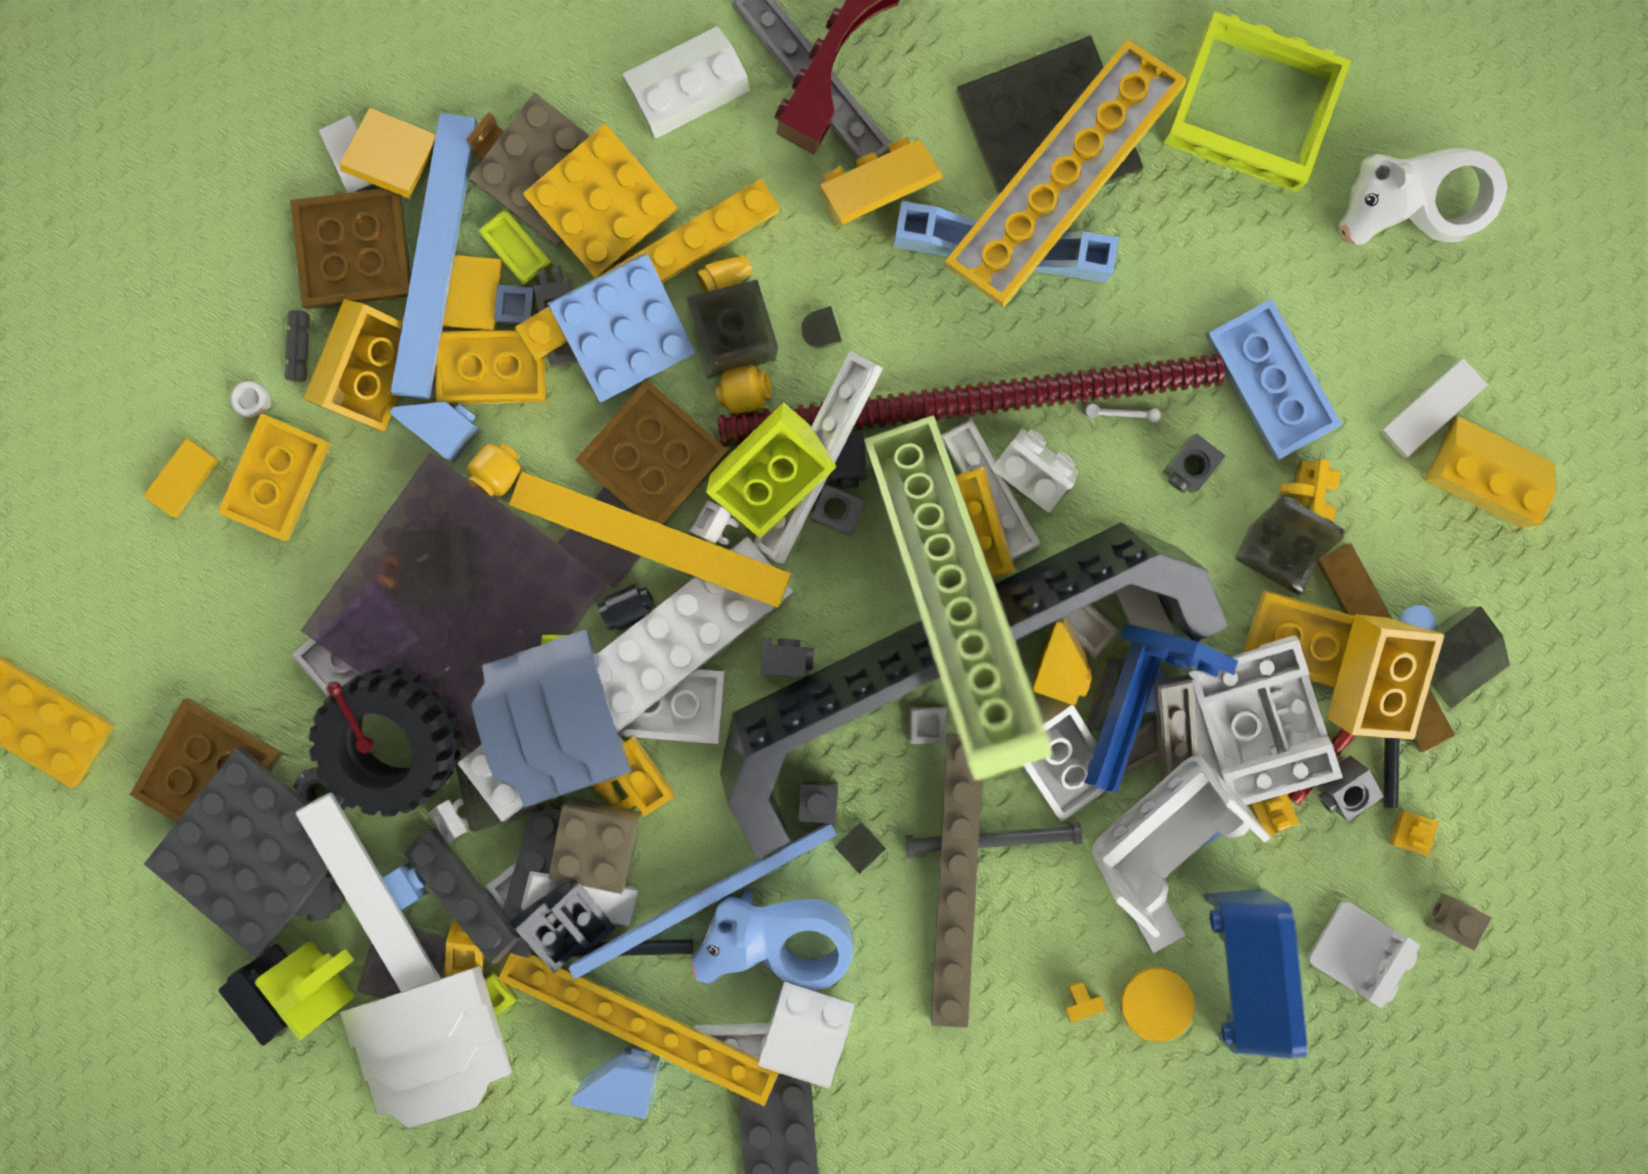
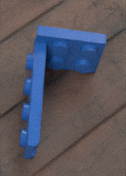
[1084,624,1238,792]

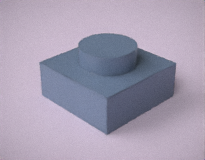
[494,285,535,325]

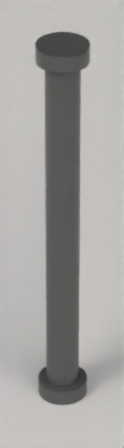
[906,822,1082,857]

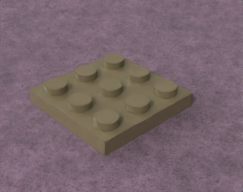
[468,92,590,248]

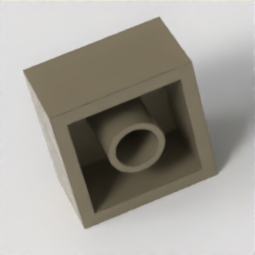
[548,797,642,894]

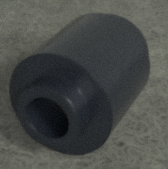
[598,583,655,631]

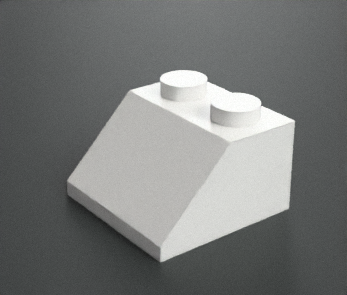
[758,982,855,1088]

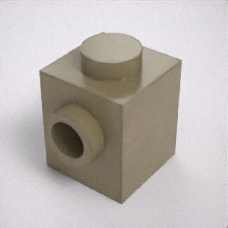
[1426,893,1492,951]

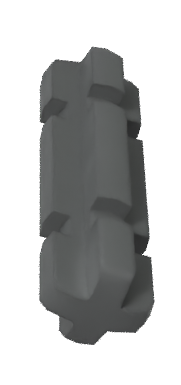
[284,310,310,382]

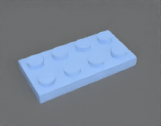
[1205,299,1342,461]

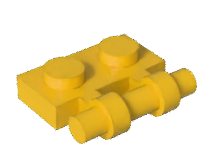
[591,735,676,817]

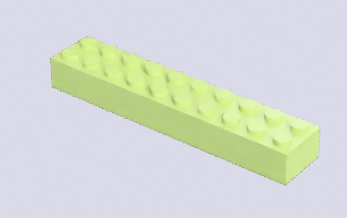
[864,415,1052,780]

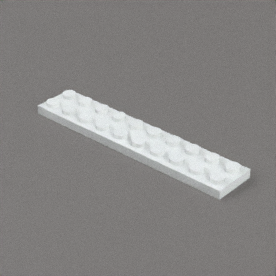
[457,536,793,822]

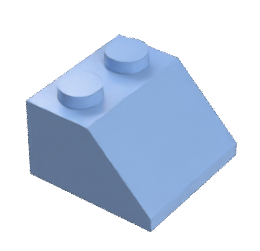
[571,1045,661,1119]

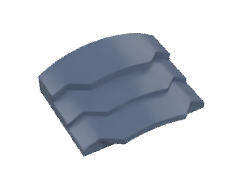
[471,629,633,807]

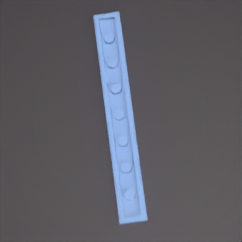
[391,113,478,400]
[569,823,837,980]

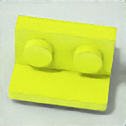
[255,941,355,1039]

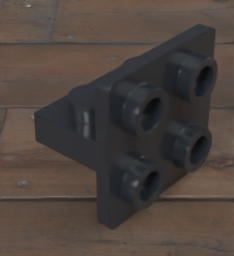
[219,944,288,1046]

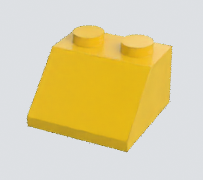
[1032,615,1092,706]

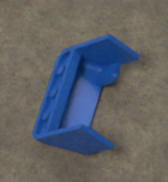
[1205,888,1308,1059]

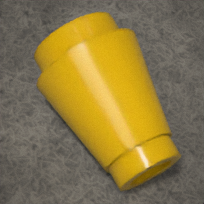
[696,254,753,299]

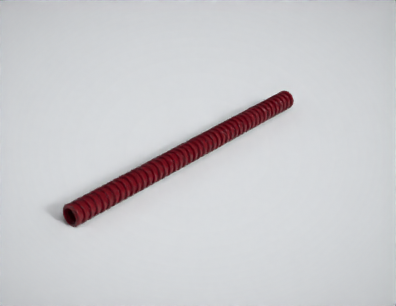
[718,353,1225,447]

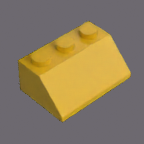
[817,136,943,227]
[303,299,403,432]
[1424,416,1556,528]
[1327,614,1444,739]

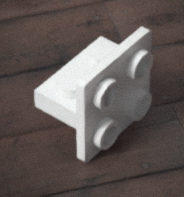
[991,428,1078,513]

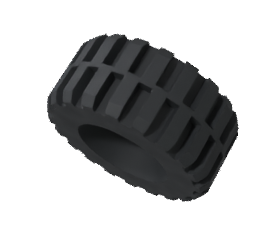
[309,667,463,817]

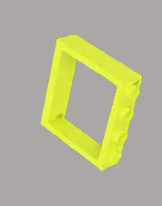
[1163,11,1351,192]

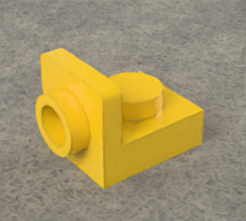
[444,920,485,977]

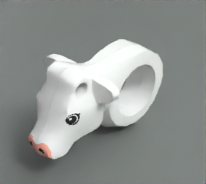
[1338,147,1507,245]

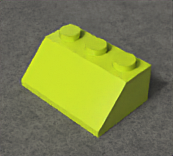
[706,402,836,538]

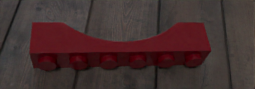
[774,0,901,155]

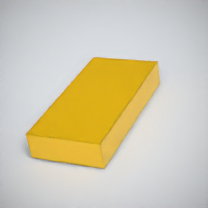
[143,438,220,518]

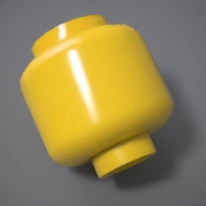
[716,364,772,416]
[467,443,521,498]

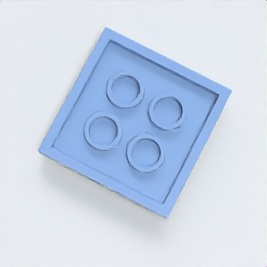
[547,253,696,403]

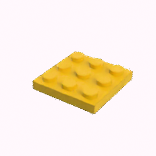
[523,123,678,278]

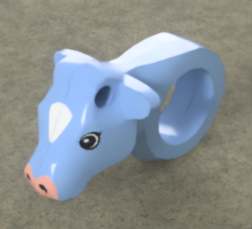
[691,889,854,991]

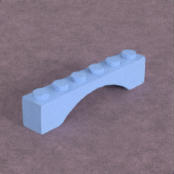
[894,201,1119,283]

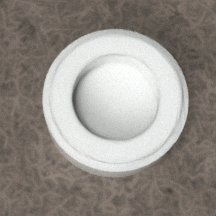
[231,381,271,419]

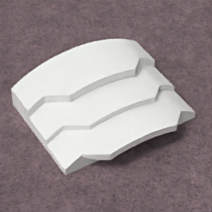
[1188,635,1343,805]
[340,966,512,1128]

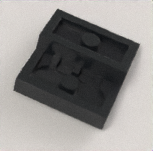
[509,880,616,973]

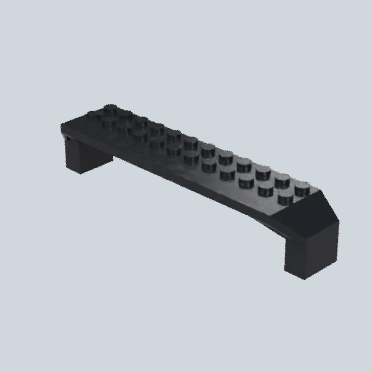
[720,522,1228,858]

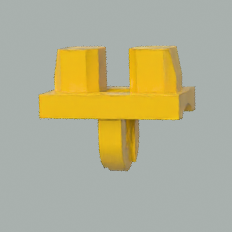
[1279,459,1341,527]

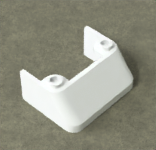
[1092,756,1271,938]

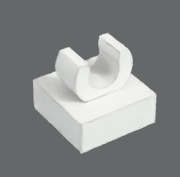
[690,500,739,545]
[428,798,477,844]

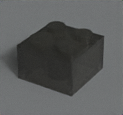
[687,279,778,379]

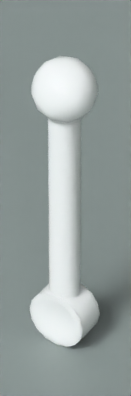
[1085,403,1161,422]

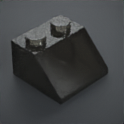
[1431,606,1510,708]

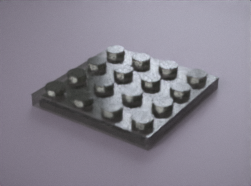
[956,35,1144,196]

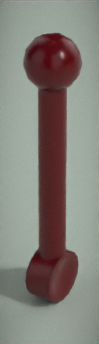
[326,681,374,754]

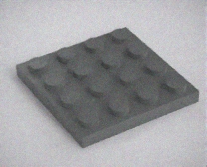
[144,747,329,958]

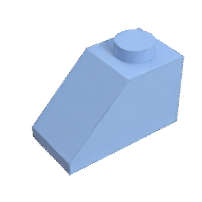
[389,402,481,462]

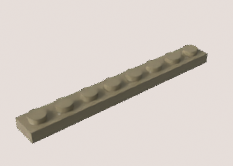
[931,733,982,1028]

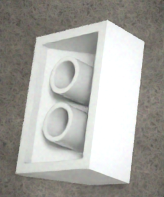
[622,26,750,139]

